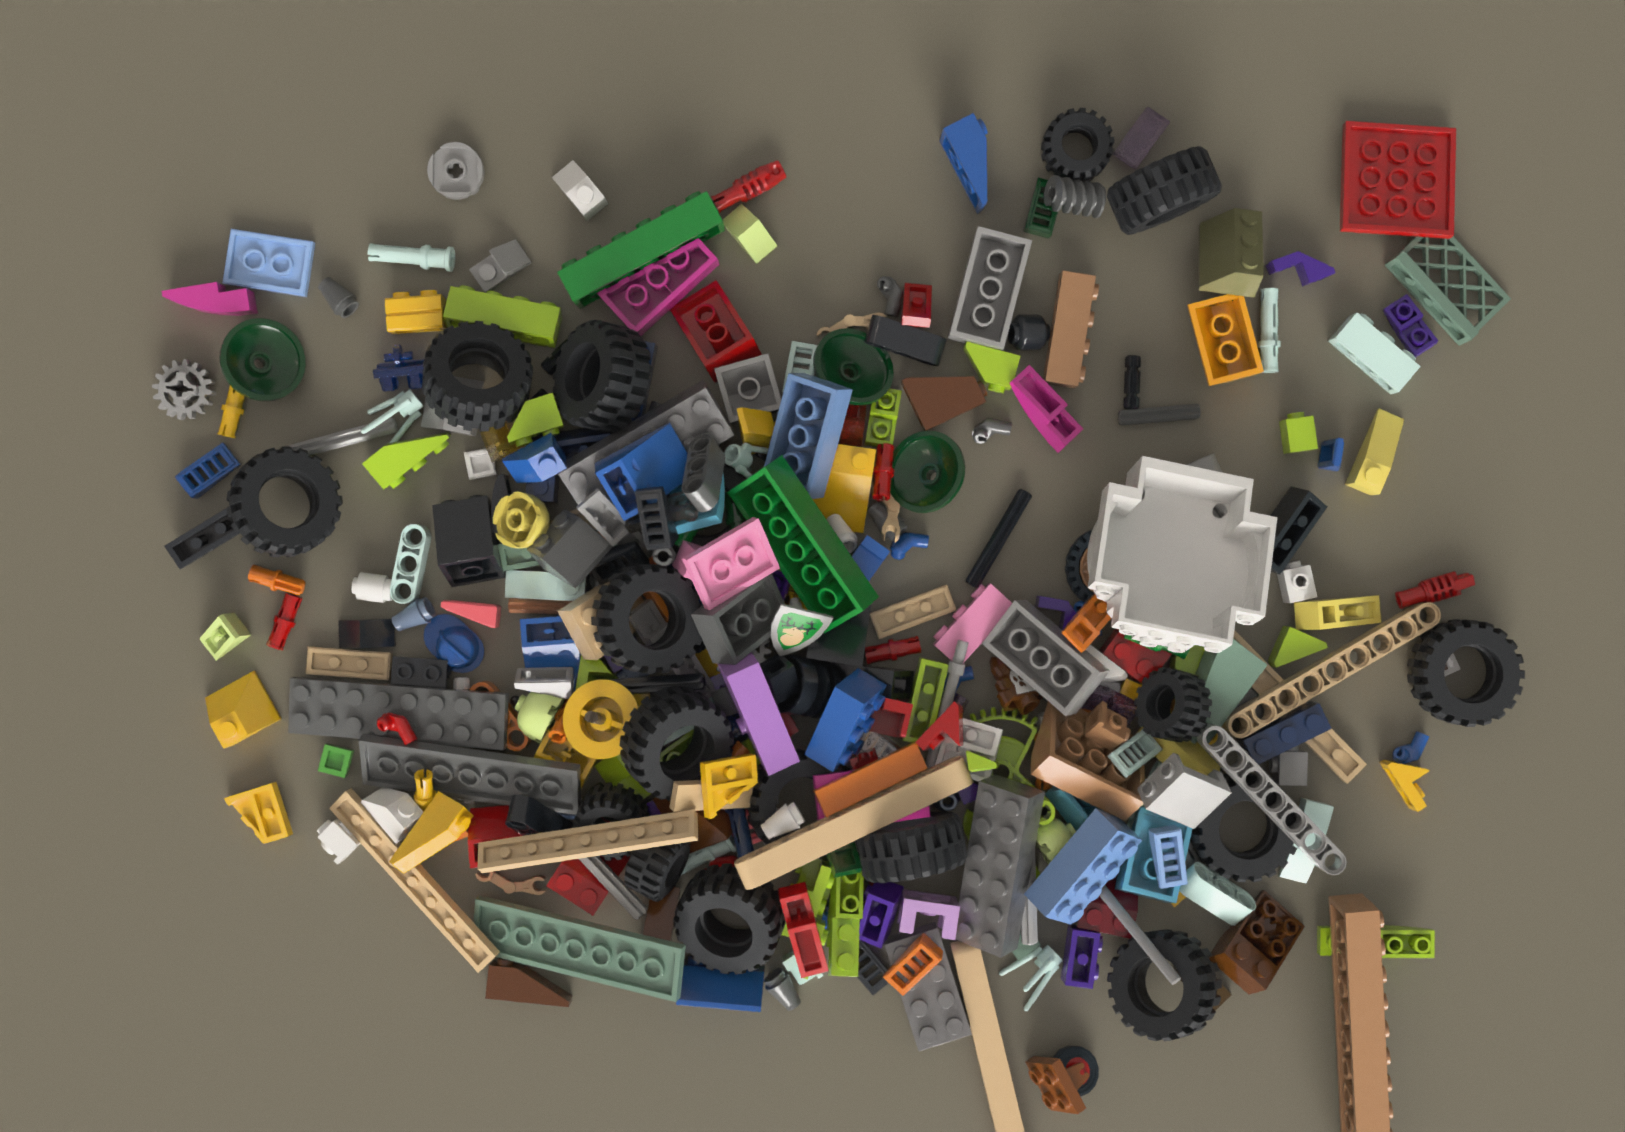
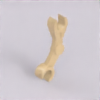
[816,312,886,337]
[870,481,900,542]
[475,871,547,895]

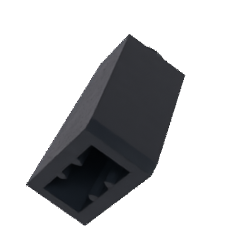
[832,662,914,699]

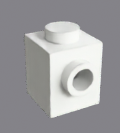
[1277,560,1317,603]

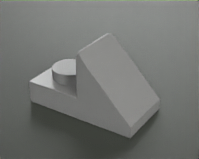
[469,239,532,293]

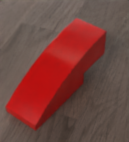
[778,881,829,978]

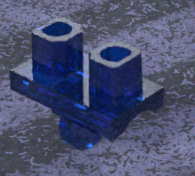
[373,344,424,392]

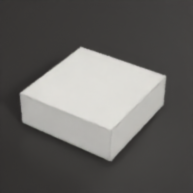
[464,447,498,480]

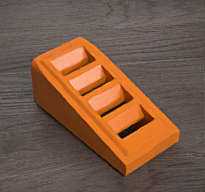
[883,933,943,996]

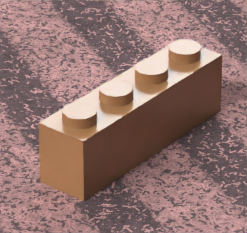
[1043,271,1099,389]

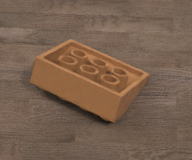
[1031,701,1145,821]

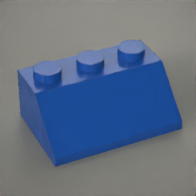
[676,956,765,1012]

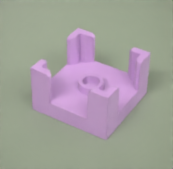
[897,889,960,940]

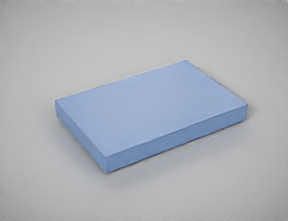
[222,229,315,297]

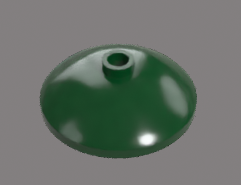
[219,318,306,401]
[813,328,894,405]
[890,430,965,513]

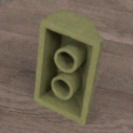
[1199,208,1264,298]

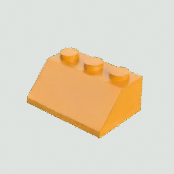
[1187,294,1264,386]

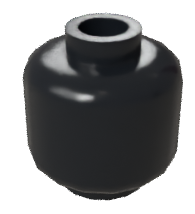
[1007,314,1051,351]

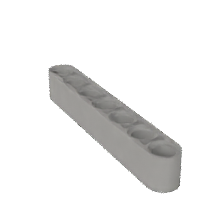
[1197,723,1347,875]

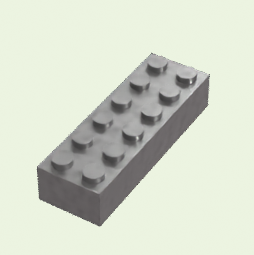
[558,380,734,505]
[956,774,1045,958]

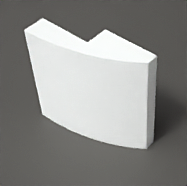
[935,718,1003,781]

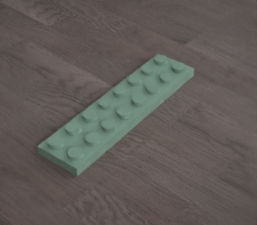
[473,895,686,1002]

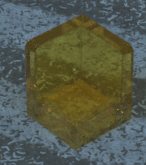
[480,423,524,462]

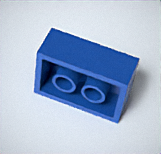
[804,668,887,772]

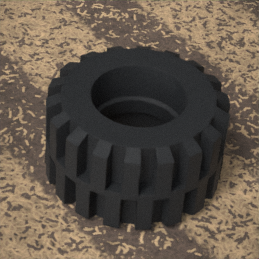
[1040,108,1115,181]
[1134,667,1212,743]
[573,782,649,860]
[624,842,691,902]

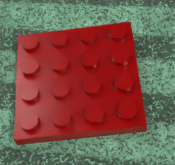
[1340,121,1456,239]

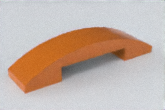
[1061,593,1111,653]

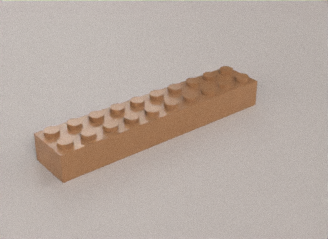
[1329,893,1393,1132]

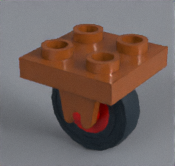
[1025,1046,1099,1114]

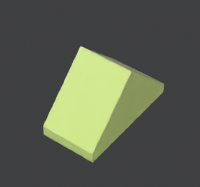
[723,204,777,264]
[200,613,251,661]

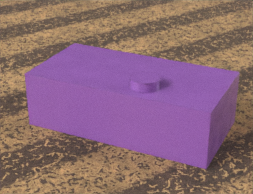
[717,653,800,776]

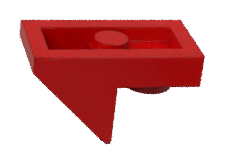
[901,283,932,328]
[915,701,964,751]

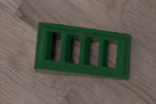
[1023,177,1058,239]

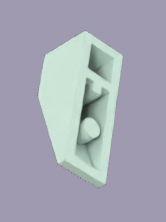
[505,570,589,601]

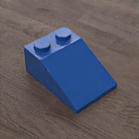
[939,113,988,214]

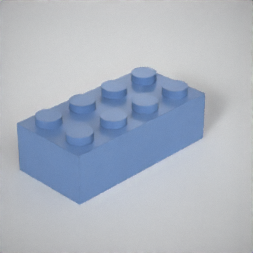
[764,373,853,499]
[1024,808,1142,925]

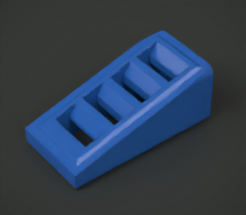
[1317,438,1344,471]
[175,443,241,499]

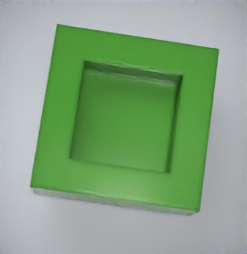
[318,743,354,778]

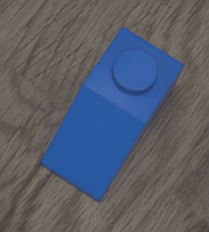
[502,433,567,483]

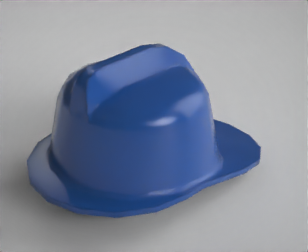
[424,614,484,673]

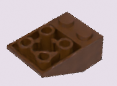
[1209,890,1305,995]

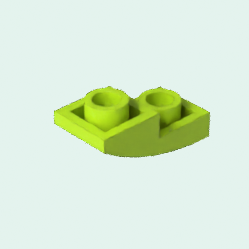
[865,388,902,448]

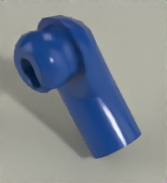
[890,532,929,560]
[1393,731,1429,764]

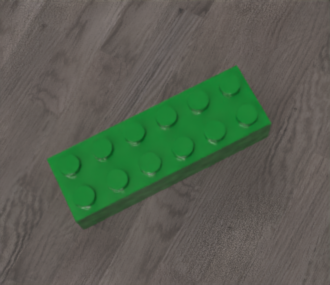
[557,191,725,309]
[727,455,879,633]

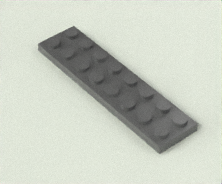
[288,677,509,750]
[358,734,581,815]

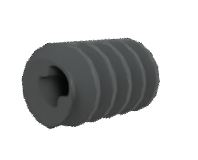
[1044,175,1106,218]

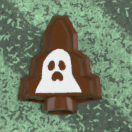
[989,656,1044,715]

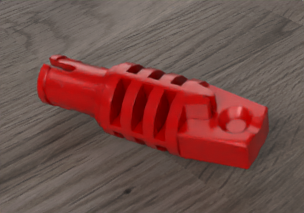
[711,160,786,213]
[1395,571,1475,609]

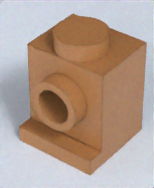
[1084,701,1131,751]

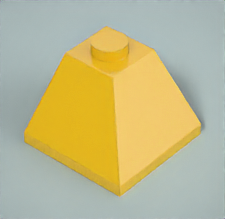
[205,671,282,749]

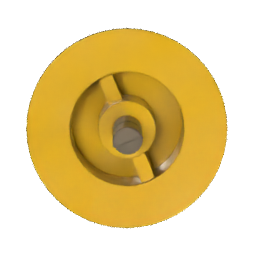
[563,680,639,759]

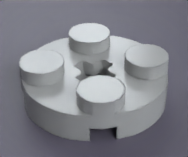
[427,142,485,200]

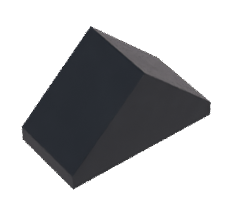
[338,619,396,648]

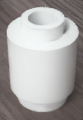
[352,572,392,603]

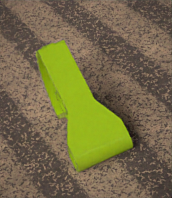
[970,707,1055,825]

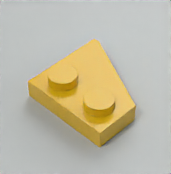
[700,753,758,819]
[224,782,293,844]

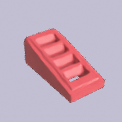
[441,600,501,628]

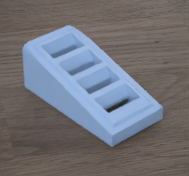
[1148,825,1188,889]

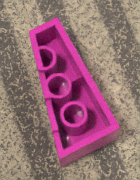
[597,238,720,336]

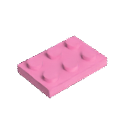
[682,517,780,610]

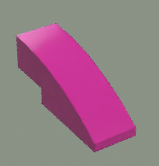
[161,282,258,316]
[1010,365,1083,453]

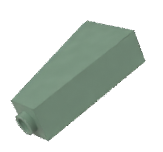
[1191,639,1267,744]

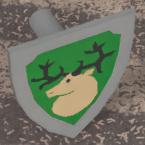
[770,597,833,656]

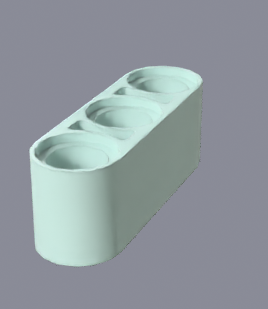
[390,524,431,604]
[1179,862,1256,925]

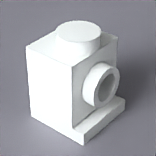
[317,819,361,865]

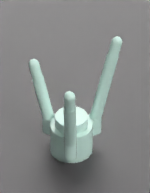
[361,389,423,443]
[724,442,769,478]
[999,945,1063,1011]

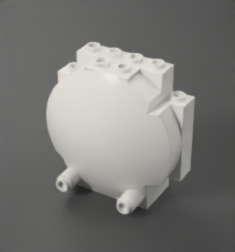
[1087,456,1277,653]

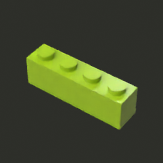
[443,285,562,348]

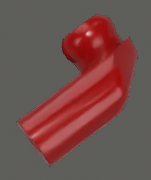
[377,712,417,745]

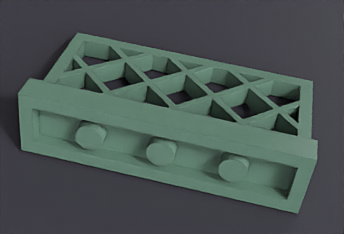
[1385,236,1511,346]

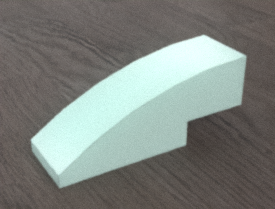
[1278,797,1334,883]

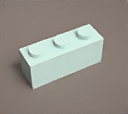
[1328,313,1421,395]

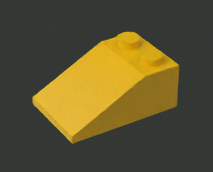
[813,444,876,533]

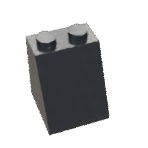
[432,495,506,587]
[806,605,871,667]

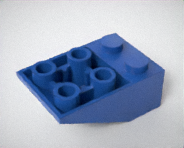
[594,422,688,521]
[520,616,581,693]

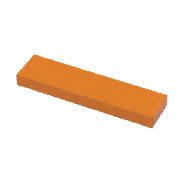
[813,742,928,817]

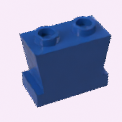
[851,535,890,581]

